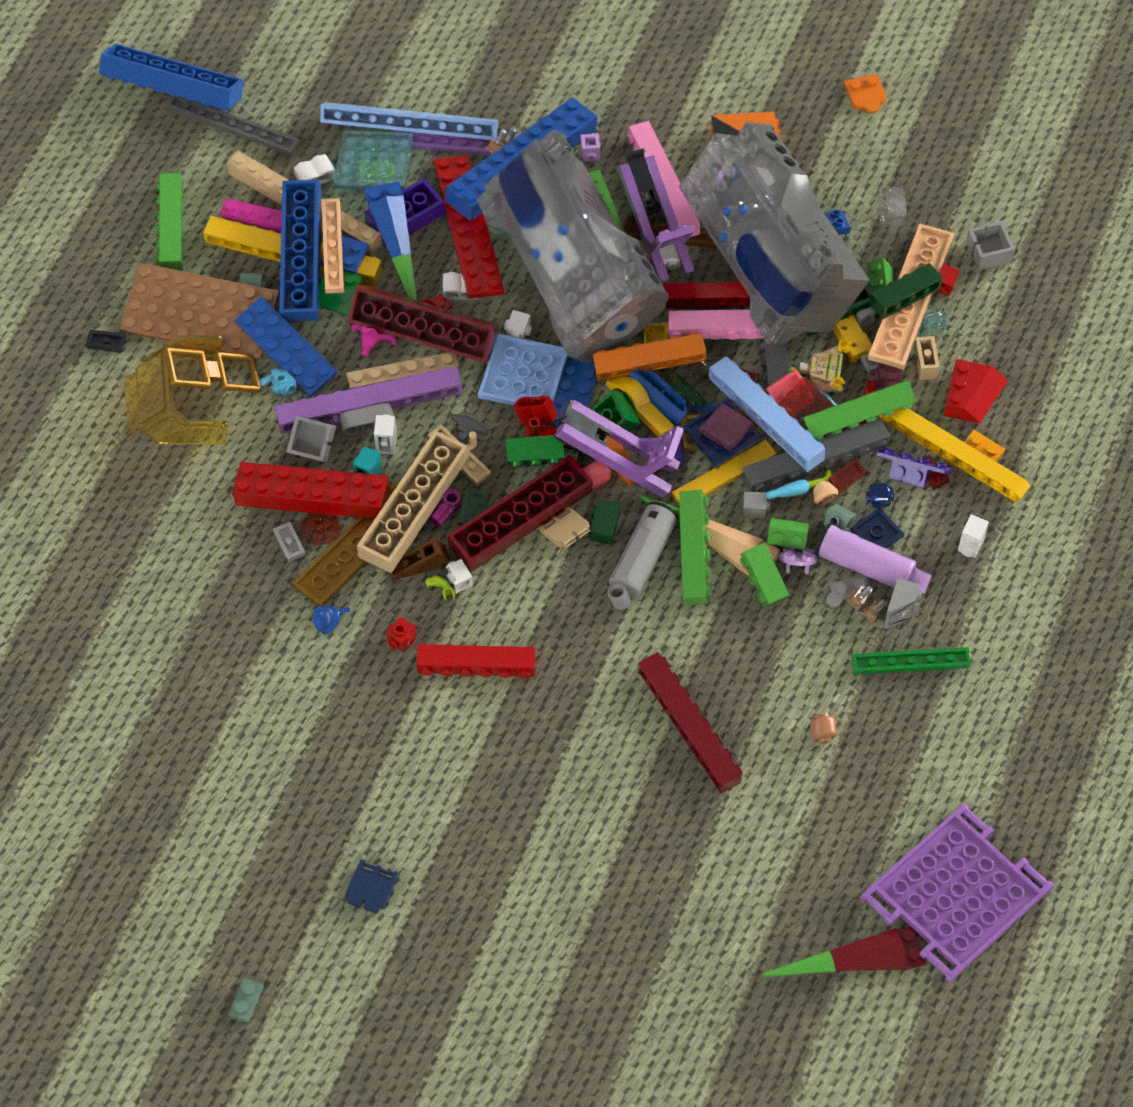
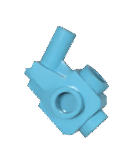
[259,368,297,396]

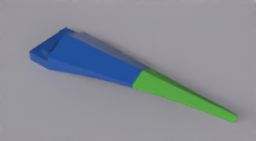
[364,181,417,300]

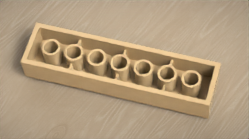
[357,431,468,573]

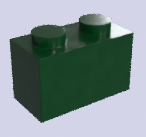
[588,499,621,545]

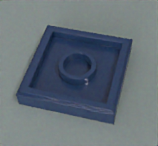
[850,508,904,549]

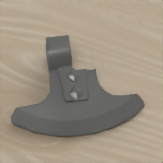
[451,414,488,444]

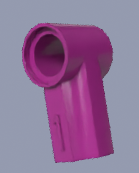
[428,489,460,527]

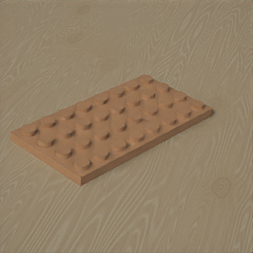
[120,262,280,360]

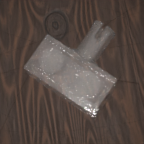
[878,187,907,228]

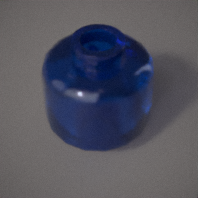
[865,483,894,508]

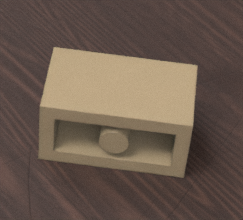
[913,336,940,381]

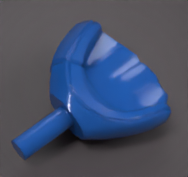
[313,606,350,635]

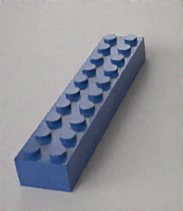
[446,97,598,222]

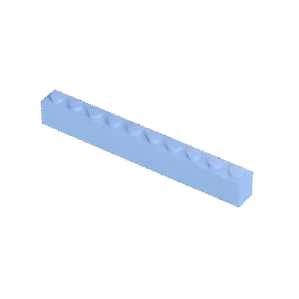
[320,102,498,140]

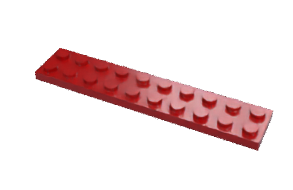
[433,155,504,299]

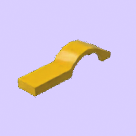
[606,376,674,437]

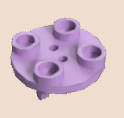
[779,547,817,575]

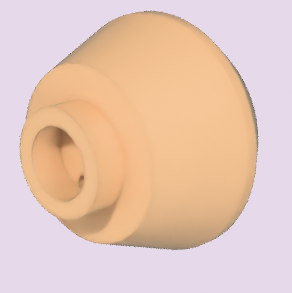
[813,481,838,506]

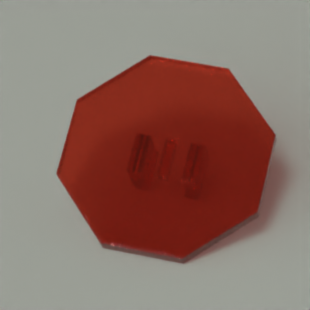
[300,513,340,546]

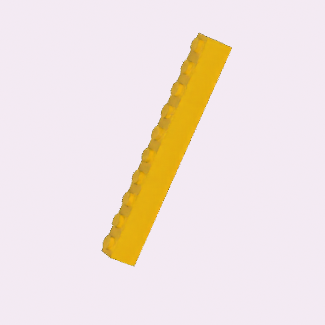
[203,216,382,287]

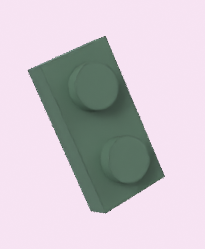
[228,978,264,1024]

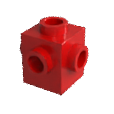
[386,616,417,652]

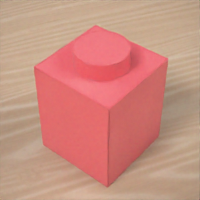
[583,460,612,492]

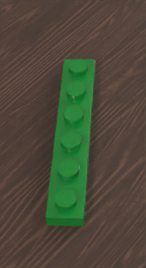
[851,647,971,675]

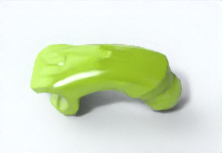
[425,575,455,601]

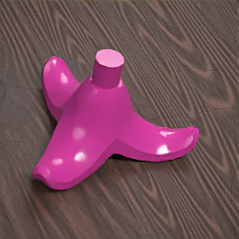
[351,324,397,357]

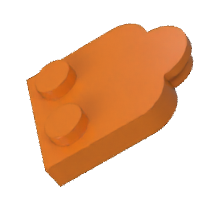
[844,74,886,113]

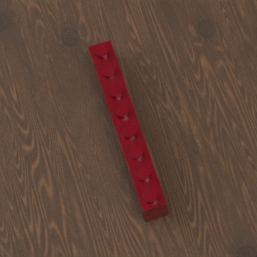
[638,652,743,794]

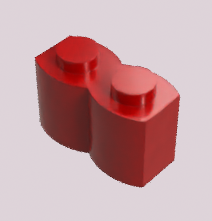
[513,396,558,426]

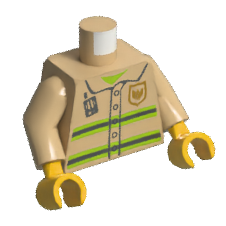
[799,339,850,393]

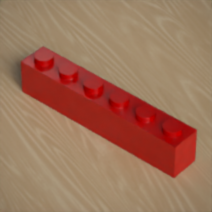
[417,644,536,678]

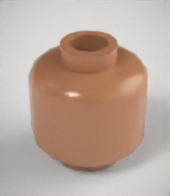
[810,713,837,743]

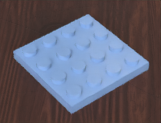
[478,334,569,406]

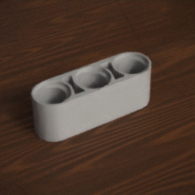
[339,403,396,436]

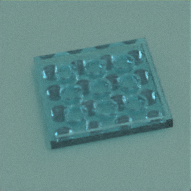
[334,131,414,190]

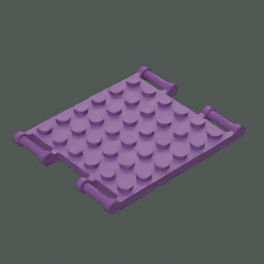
[860,803,1055,983]

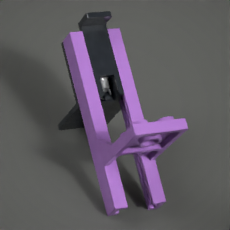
[617,148,695,283]
[553,400,684,497]

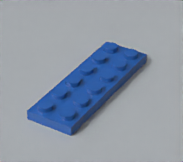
[234,296,338,398]
[545,347,597,428]

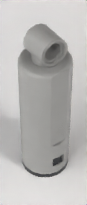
[607,501,679,610]

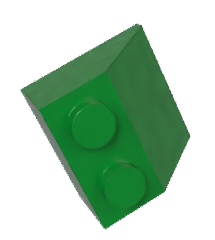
[320,271,363,316]
[591,390,640,432]

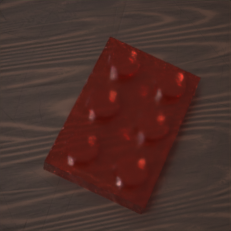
[779,377,835,439]

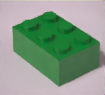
[506,435,564,468]

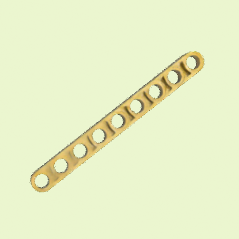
[879,408,1030,502]

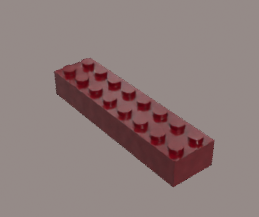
[347,284,499,363]
[448,455,593,573]

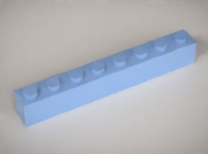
[709,356,825,472]

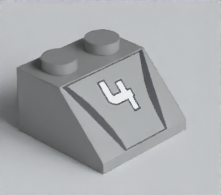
[884,578,922,629]

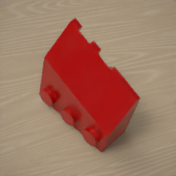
[943,359,1008,424]

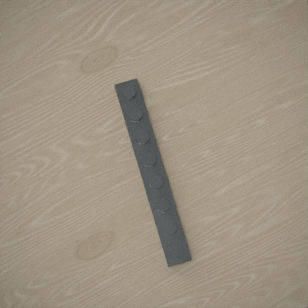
[166,96,300,156]

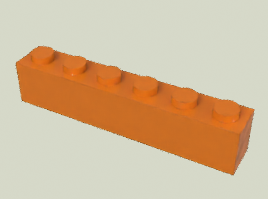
[593,333,707,381]

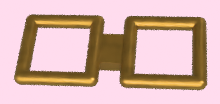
[163,347,262,393]

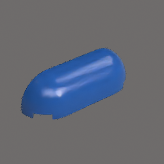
[630,368,687,424]

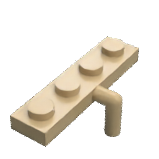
[427,424,491,486]

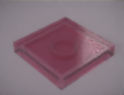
[700,403,753,451]

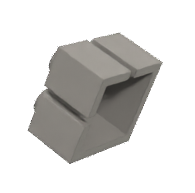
[966,221,1015,270]
[287,416,336,462]

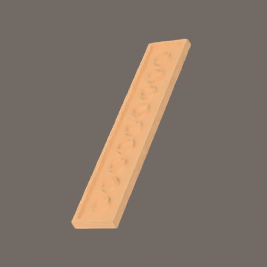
[868,224,954,370]

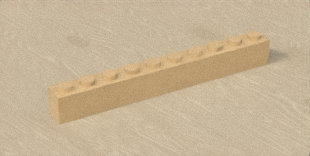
[227,151,382,257]

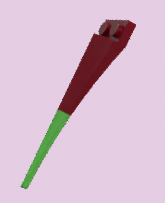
[762,926,927,978]

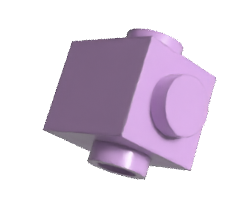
[581,133,600,162]

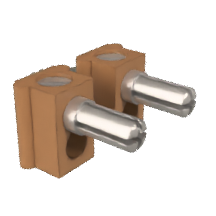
[486,128,517,154]
[847,585,887,623]

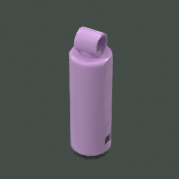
[815,523,932,593]

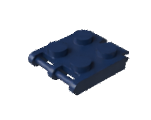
[346,859,399,914]

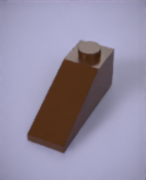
[389,538,450,580]

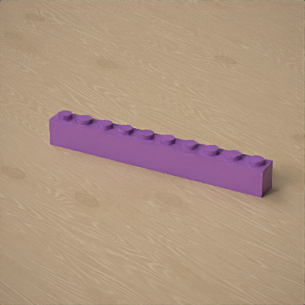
[275,366,462,434]

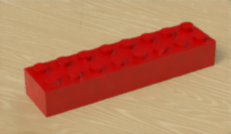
[232,462,391,519]

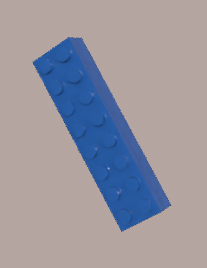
[99,43,244,111]
[280,179,321,322]

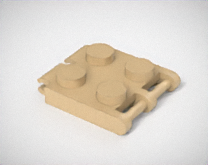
[538,506,590,548]

